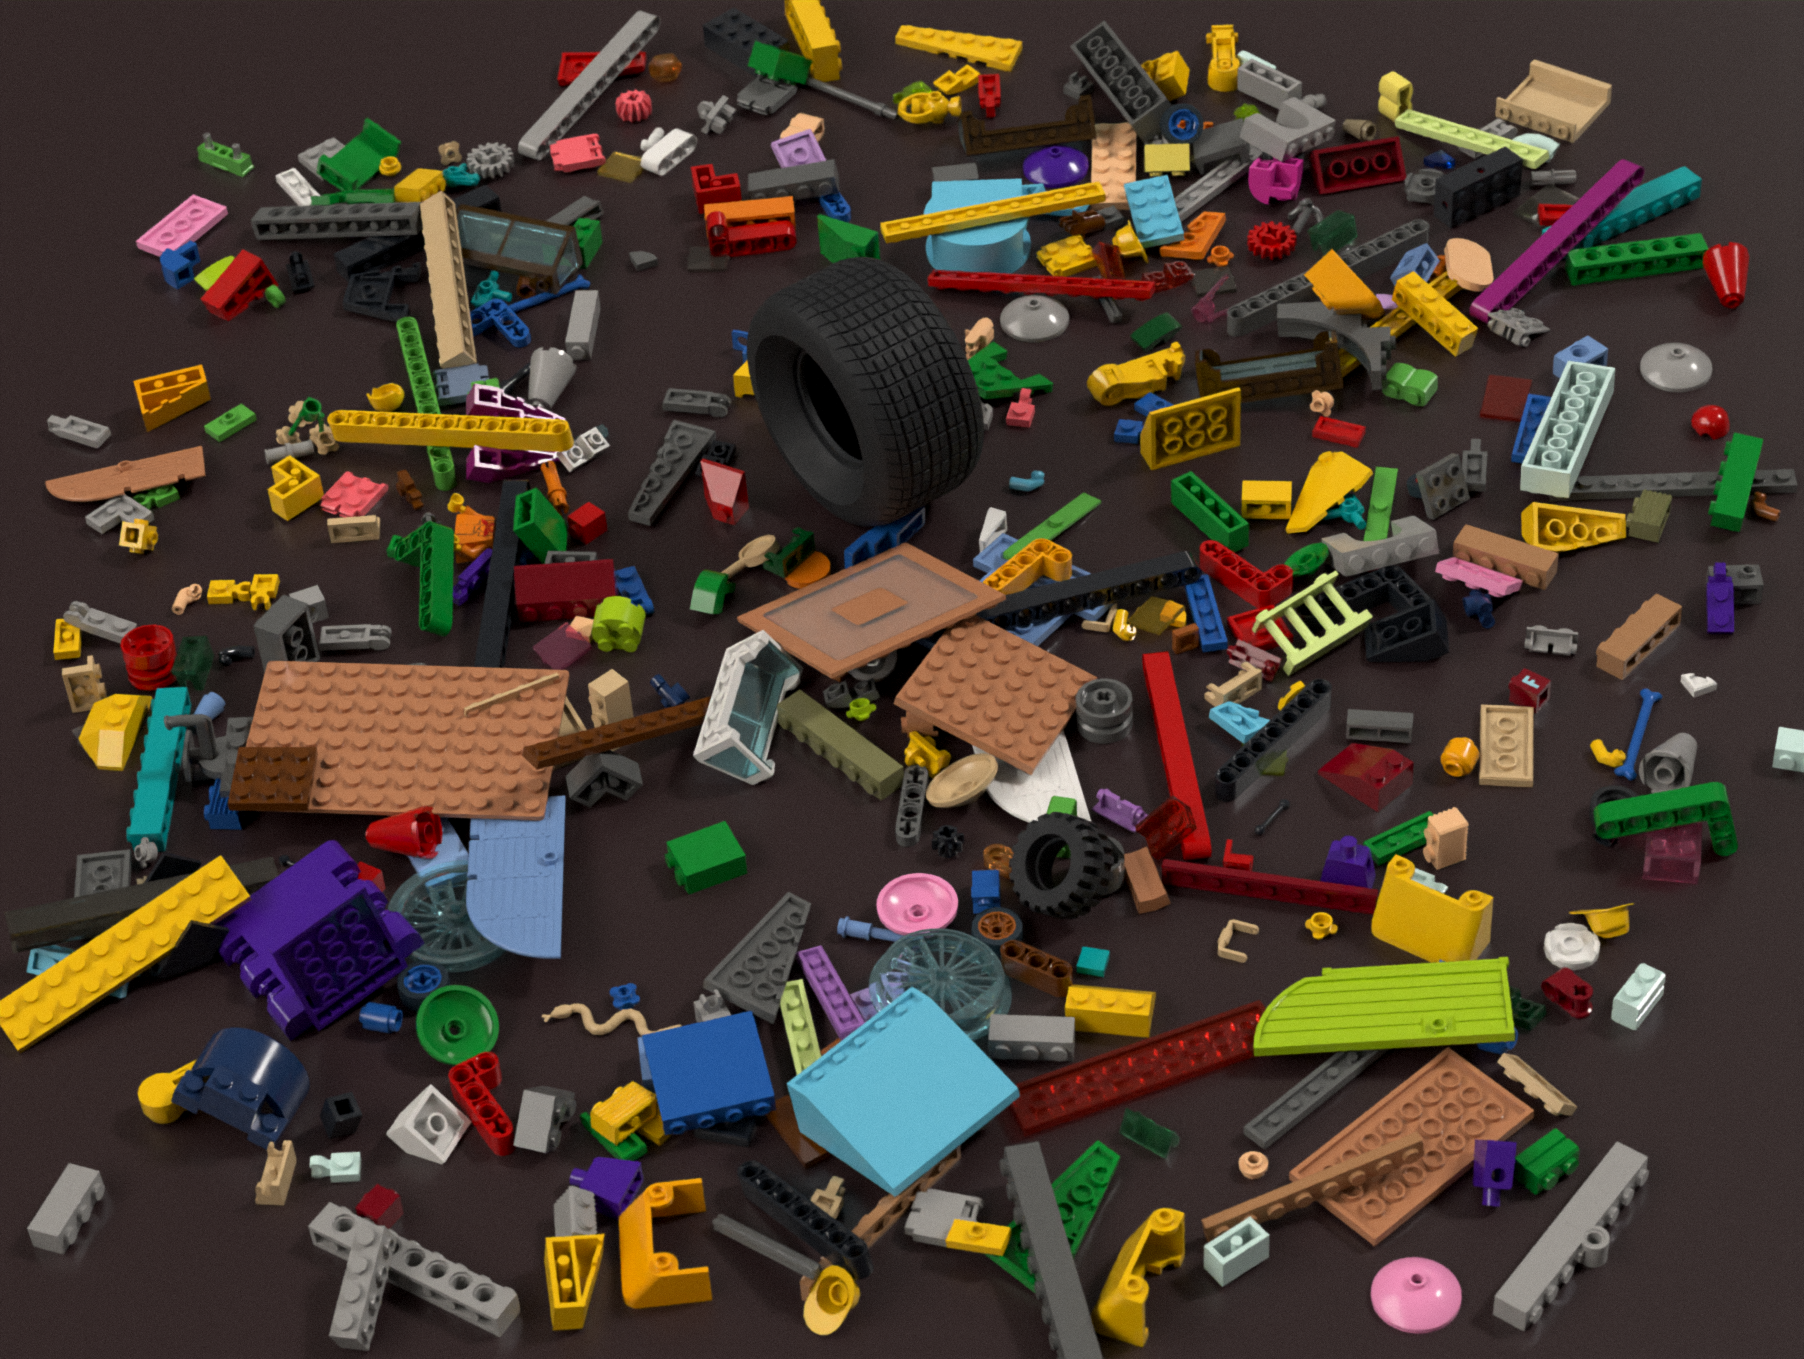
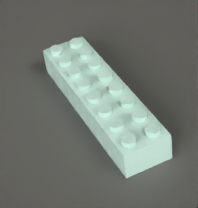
[1520,361,1615,498]

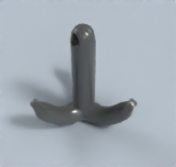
[1287,198,1324,237]

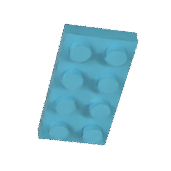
[1124,175,1185,248]

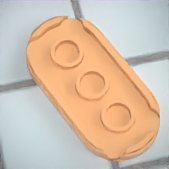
[1444,238,1493,292]

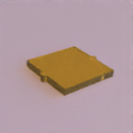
[597,151,643,183]
[1127,596,1185,635]

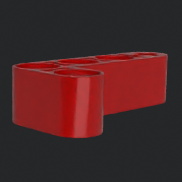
[706,211,797,258]
[1200,540,1293,608]
[448,1052,516,1156]

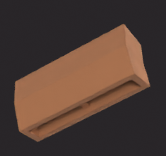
[1123,846,1171,914]

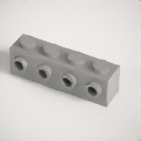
[329,1224,396,1351]

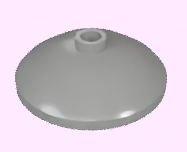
[1000,295,1069,342]
[1640,343,1712,392]

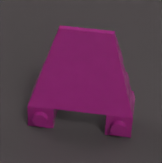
[466,383,565,483]

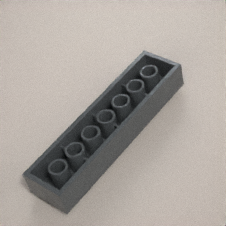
[1070,20,1172,142]

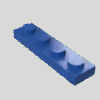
[1511,394,1552,464]
[1184,574,1228,652]

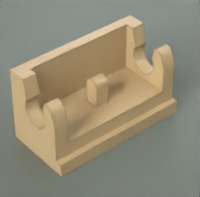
[1204,662,1262,707]
[255,1140,297,1206]

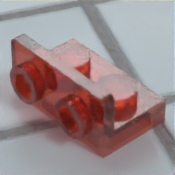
[1135,796,1197,860]

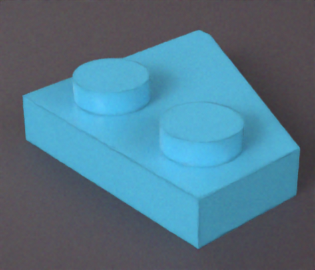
[1209,701,1270,744]

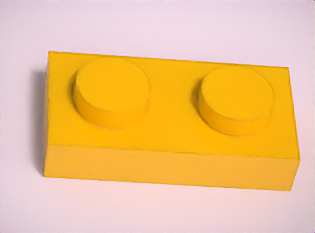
[53,619,82,660]

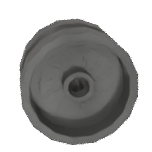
[1076,678,1133,744]

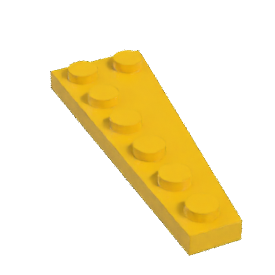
[895,25,1022,72]

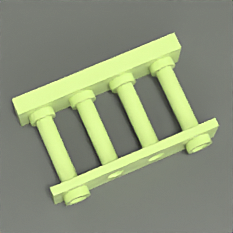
[1252,570,1373,676]

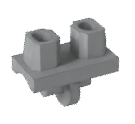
[697,95,736,134]

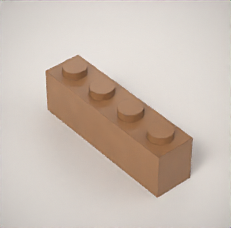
[1453,524,1559,590]
[1596,593,1682,680]

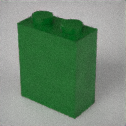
[513,488,568,564]
[665,821,748,895]

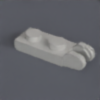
[63,601,137,644]
[319,624,391,651]

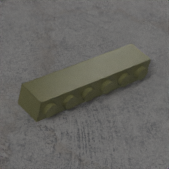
[777,690,904,801]

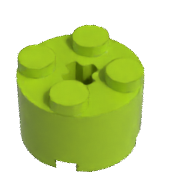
[591,596,646,652]

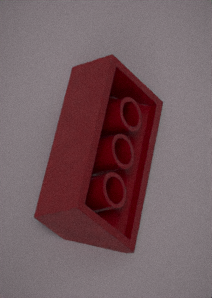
[1308,136,1406,195]
[514,559,618,623]

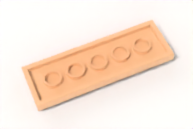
[1091,123,1136,210]

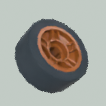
[971,907,1023,959]

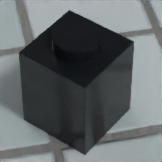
[320,1092,362,1139]

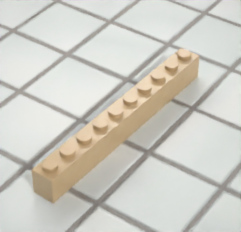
[420,191,477,369]

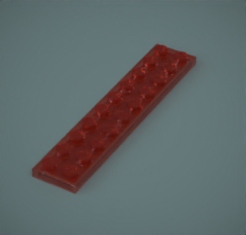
[1009,1000,1266,1136]

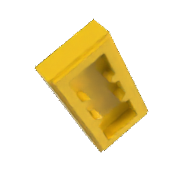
[945,1219,1012,1256]

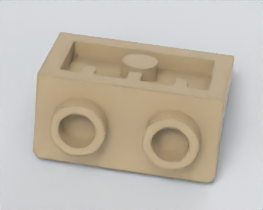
[62,655,107,713]

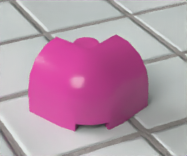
[1248,157,1303,204]

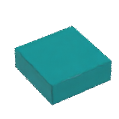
[1077,946,1110,977]

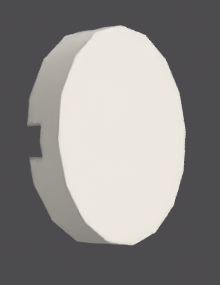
[1544,923,1600,970]

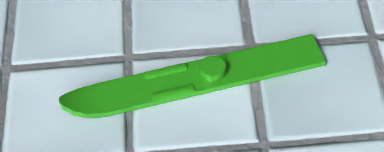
[1364,467,1398,541]
[1003,493,1101,560]

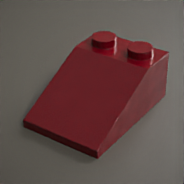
[1318,743,1414,812]

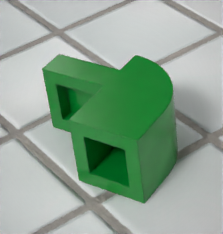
[690,569,736,614]

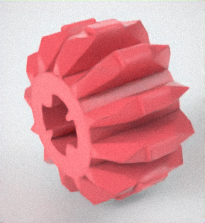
[616,89,652,123]

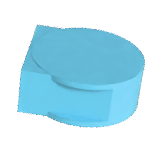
[924,179,1031,274]

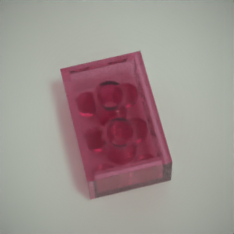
[1643,821,1703,884]

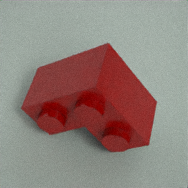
[691,164,742,214]

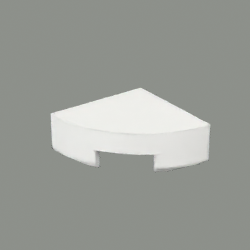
[1680,673,1717,698]

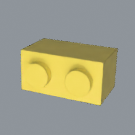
[1144,144,1190,177]

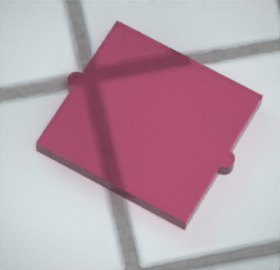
[532,622,592,670]

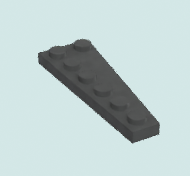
[628,420,716,526]

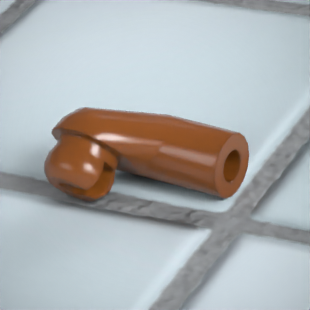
[1750,492,1781,522]

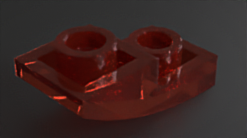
[1141,261,1194,293]

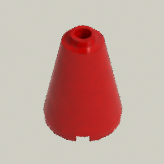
[1703,242,1750,308]
[365,806,442,859]

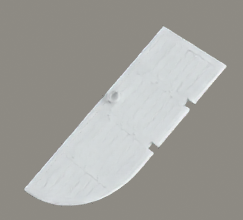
[972,730,1091,823]

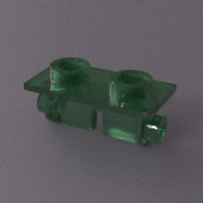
[1119,1108,1180,1159]

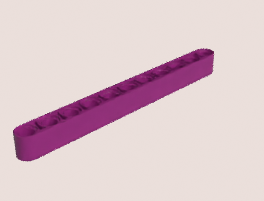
[1469,159,1645,324]

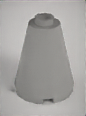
[528,347,577,411]
[1639,733,1697,793]

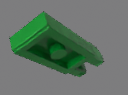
[579,1112,647,1161]

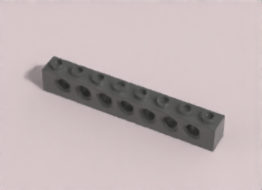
[251,202,423,240]

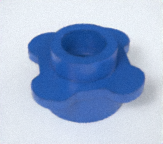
[610,983,640,1010]

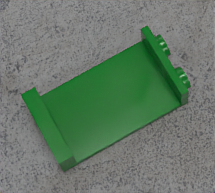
[316,118,401,191]

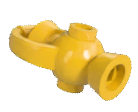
[898,91,961,124]

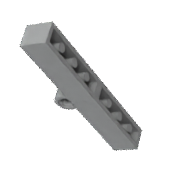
[1493,1141,1649,1331]

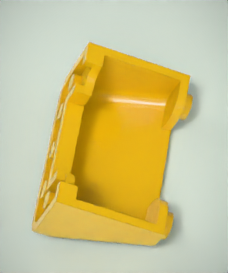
[1371,854,1493,963]
[1091,1208,1185,1347]

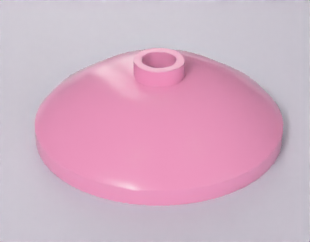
[877,873,958,937]
[1371,1257,1462,1334]

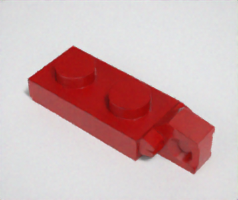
[978,74,1001,118]

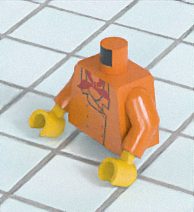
[448,493,496,563]

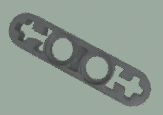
[895,764,929,847]

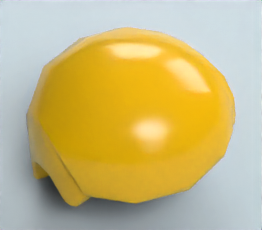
[367,383,405,412]

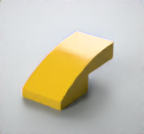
[933,64,981,95]

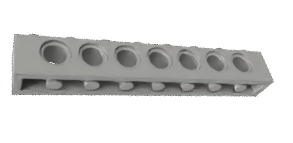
[308,1202,521,1337]

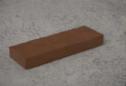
[765,1095,831,1169]

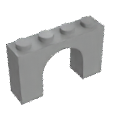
[1239,97,1336,162]
[1321,516,1439,577]

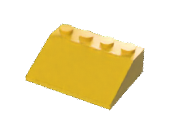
[1140,387,1241,470]

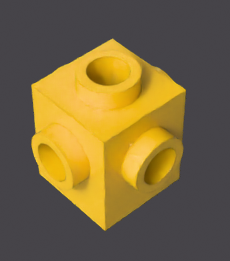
[119,518,158,554]

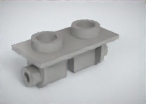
[1524,625,1578,656]

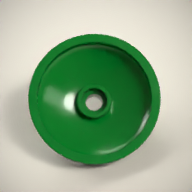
[416,985,499,1066]

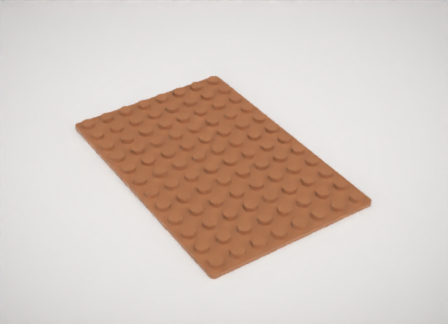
[246,661,569,820]

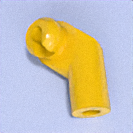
[1113,609,1137,641]
[1590,739,1626,768]

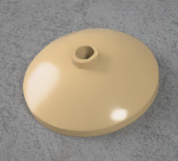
[926,753,998,808]

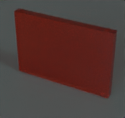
[1480,375,1532,422]

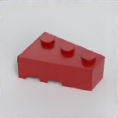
[201,250,279,321]

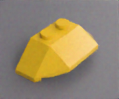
[79,694,152,771]

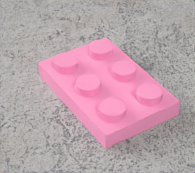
[1435,557,1523,597]

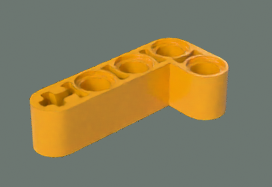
[983,538,1072,595]

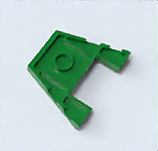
[311,189,395,205]
[968,342,1053,399]

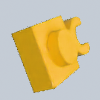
[250,574,280,610]
[207,580,251,604]

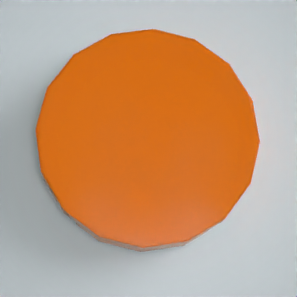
[783,551,831,589]

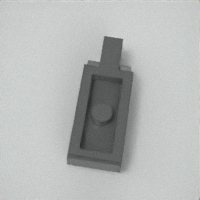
[1462,439,1487,492]

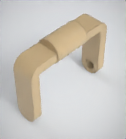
[1082,603,1117,632]
[1217,920,1259,963]

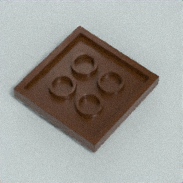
[228,747,318,811]

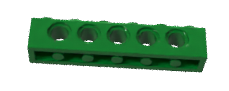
[1565,233,1708,285]

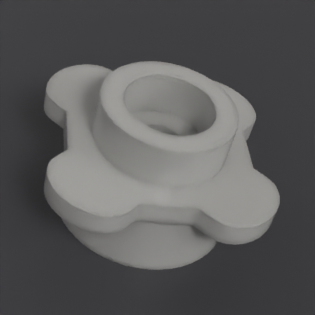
[134,837,158,868]

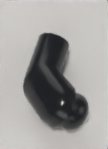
[218,645,255,665]

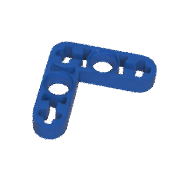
[470,299,531,347]

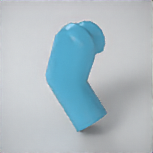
[1009,470,1045,492]

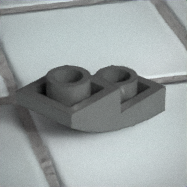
[823,678,880,708]

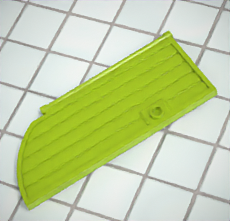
[1254,957,1515,1056]

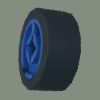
[1160,103,1204,145]
[397,960,451,1012]

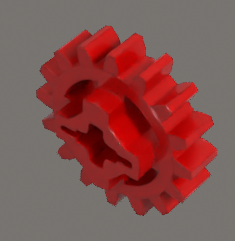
[1247,221,1297,260]

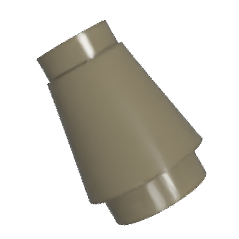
[1343,119,1376,142]

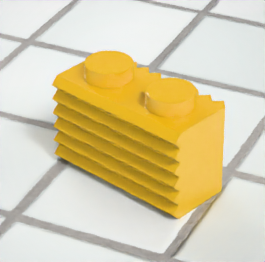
[591,1081,656,1145]

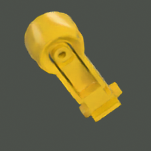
[1206,25,1241,92]
[1087,342,1186,406]
[138,1059,211,1124]

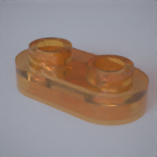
[983,844,1014,880]

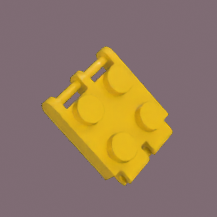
[1036,234,1103,277]

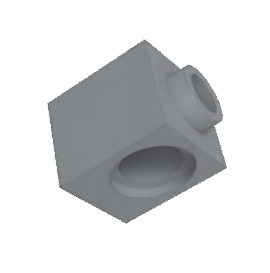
[289,585,329,623]

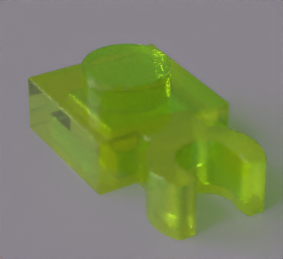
[893,80,933,107]

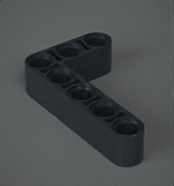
[1296,565,1431,634]

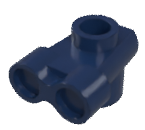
[1462,589,1495,629]
[650,674,691,708]

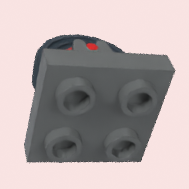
[1407,453,1470,519]

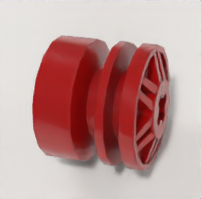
[120,624,181,691]

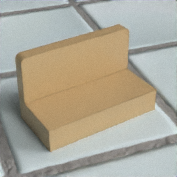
[327,515,380,543]

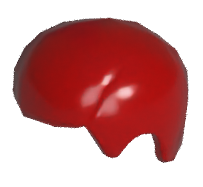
[1691,405,1730,439]

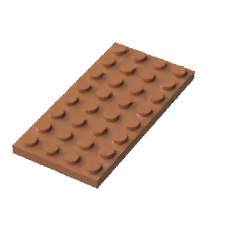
[1289,1048,1534,1246]

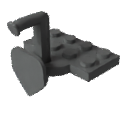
[164,714,253,798]

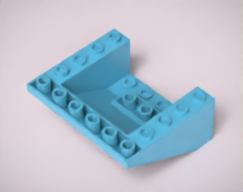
[787,987,1020,1197]

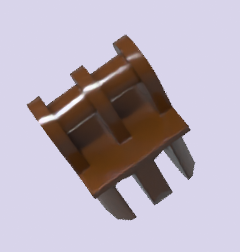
[1058,209,1105,238]

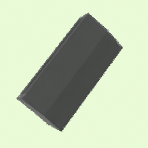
[546,196,604,226]
[1346,709,1413,743]

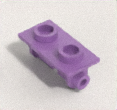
[1092,789,1150,833]

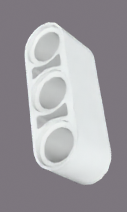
[641,129,697,176]

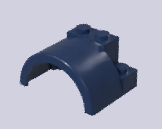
[171,1027,310,1150]

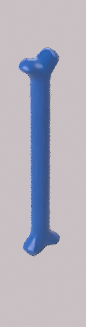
[486,275,590,317]
[1614,688,1662,780]

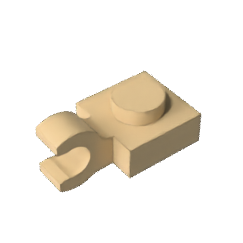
[810,1176,846,1219]

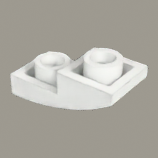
[556,427,610,472]

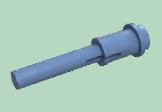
[837,916,925,947]

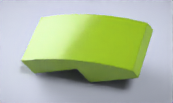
[194,256,234,291]

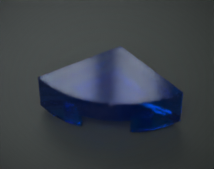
[1424,150,1455,169]

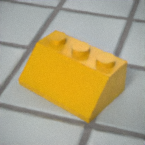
[1065,984,1156,1038]

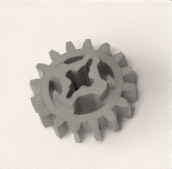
[467,142,514,178]

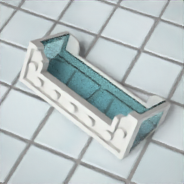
[693,630,803,785]

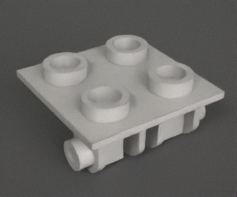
[1488,308,1550,347]

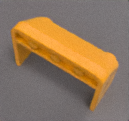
[1304,249,1385,320]
[619,1178,712,1309]

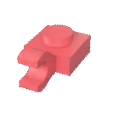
[1006,388,1035,428]

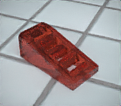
[1091,242,1126,280]

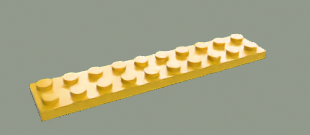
[0,855,252,1054]

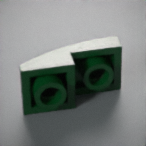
[1130,312,1183,354]

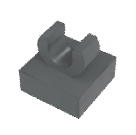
[1063,72,1094,100]

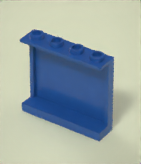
[642,1011,776,1135]

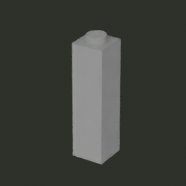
[565,290,601,360]

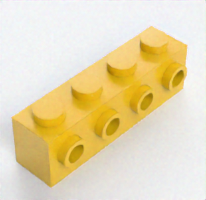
[1391,271,1478,357]

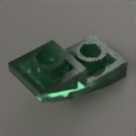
[1509,986,1547,1031]

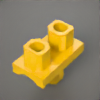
[904,731,951,779]

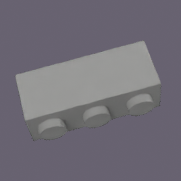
[1237,58,1302,110]
[988,1014,1075,1061]
[27,1163,105,1255]

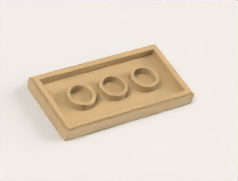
[1479,705,1533,787]

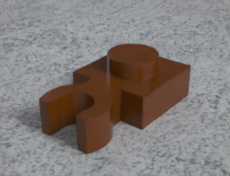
[396,469,424,510]

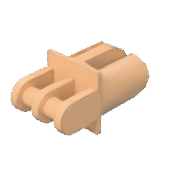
[965,318,994,360]

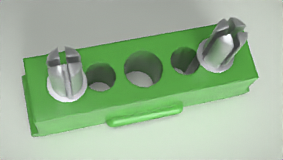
[197,133,254,177]

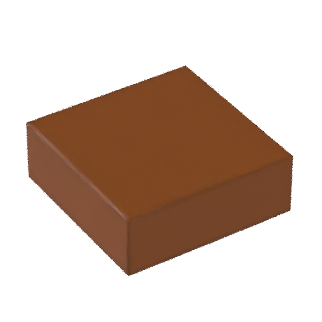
[1172,623,1199,654]

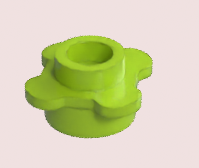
[846,698,876,721]

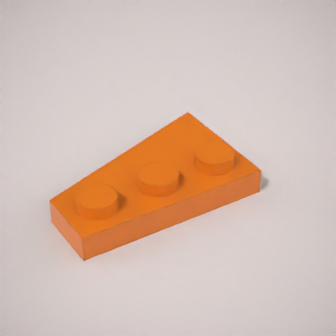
[1159,212,1226,260]

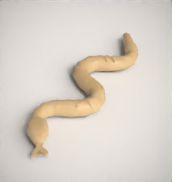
[542,1004,682,1037]

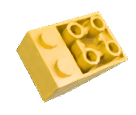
[1141,51,1190,101]

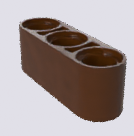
[1000,940,1073,997]

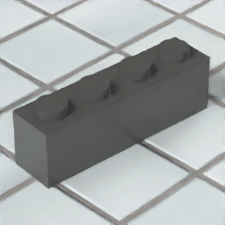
[748,159,839,201]

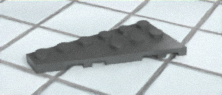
[703,892,811,1024]

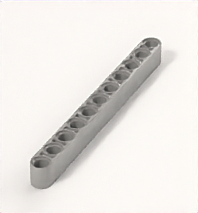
[518,11,660,161]

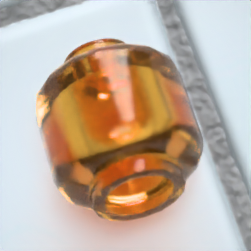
[649,53,682,82]

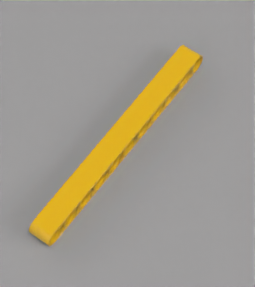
[327,410,574,452]

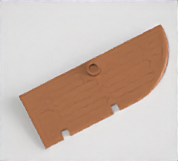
[45,446,206,502]

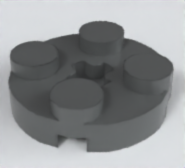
[1404,169,1444,205]

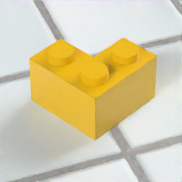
[267,455,324,521]

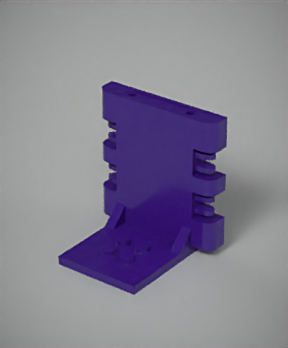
[215,840,425,1041]

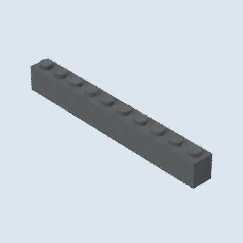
[999,1141,1103,1359]

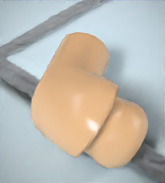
[172,584,202,615]

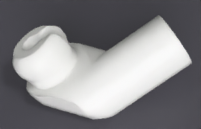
[641,128,664,151]

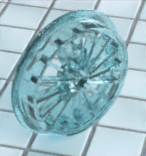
[387,860,506,972]
[869,928,1012,1041]

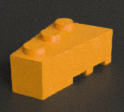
[134,365,211,432]

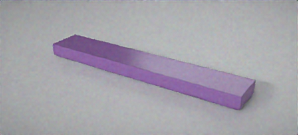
[796,946,865,1041]

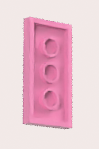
[136,194,228,257]

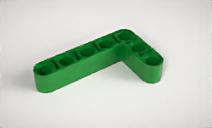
[394,521,454,637]
[1593,782,1738,856]

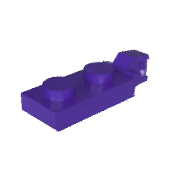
[453,548,492,606]
[1706,563,1734,634]

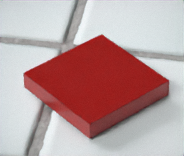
[1227,604,1293,651]

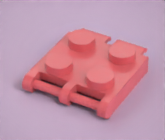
[549,134,606,173]
[321,471,388,518]

